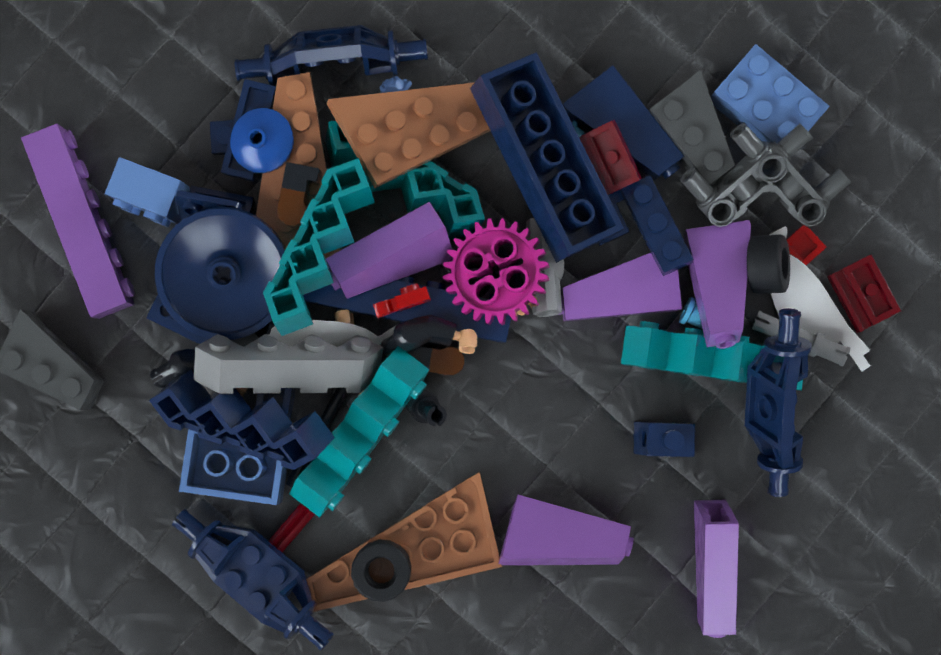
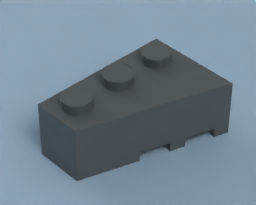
[649,70,735,185]
[0,309,105,410]

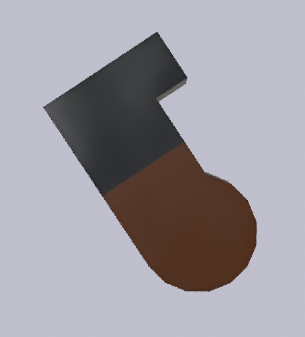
[277,162,323,228]
[406,347,465,375]

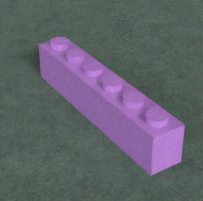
[21,124,135,319]

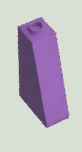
[326,202,453,299]
[684,220,751,349]
[559,253,682,322]
[498,495,634,565]
[694,500,739,638]

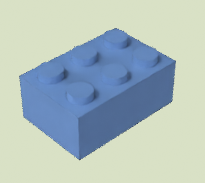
[710,44,830,143]
[179,429,287,505]

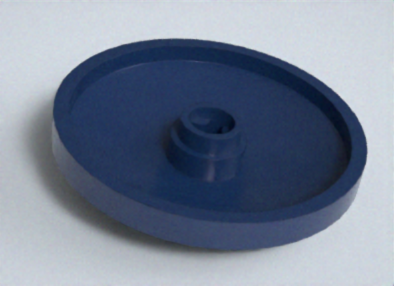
[155,207,286,340]

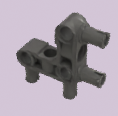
[680,123,852,227]

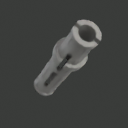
[751,311,851,367]

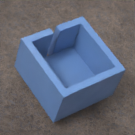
[105,157,190,227]

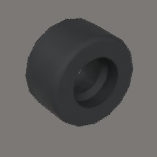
[746,234,790,294]
[351,539,411,602]

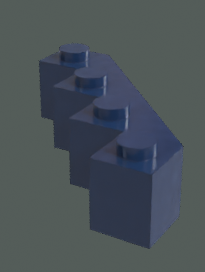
[149,370,335,470]

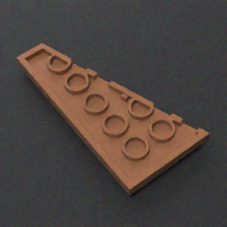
[256,72,341,267]
[326,82,490,188]
[306,471,502,612]

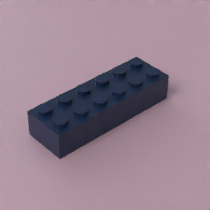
[470,52,624,263]

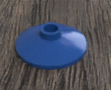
[230,108,294,173]

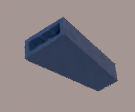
[563,66,684,181]

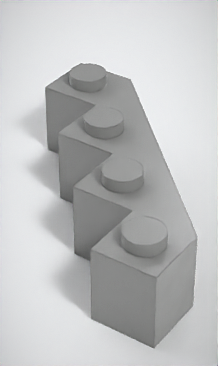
[194,334,383,394]

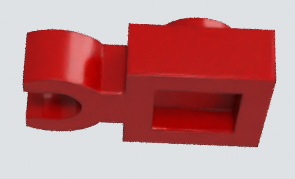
[786,225,827,265]
[373,283,431,318]

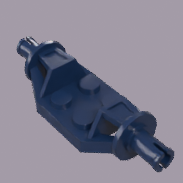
[234,25,428,86]
[744,308,812,497]
[172,509,334,651]

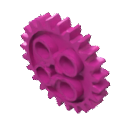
[443,218,550,325]

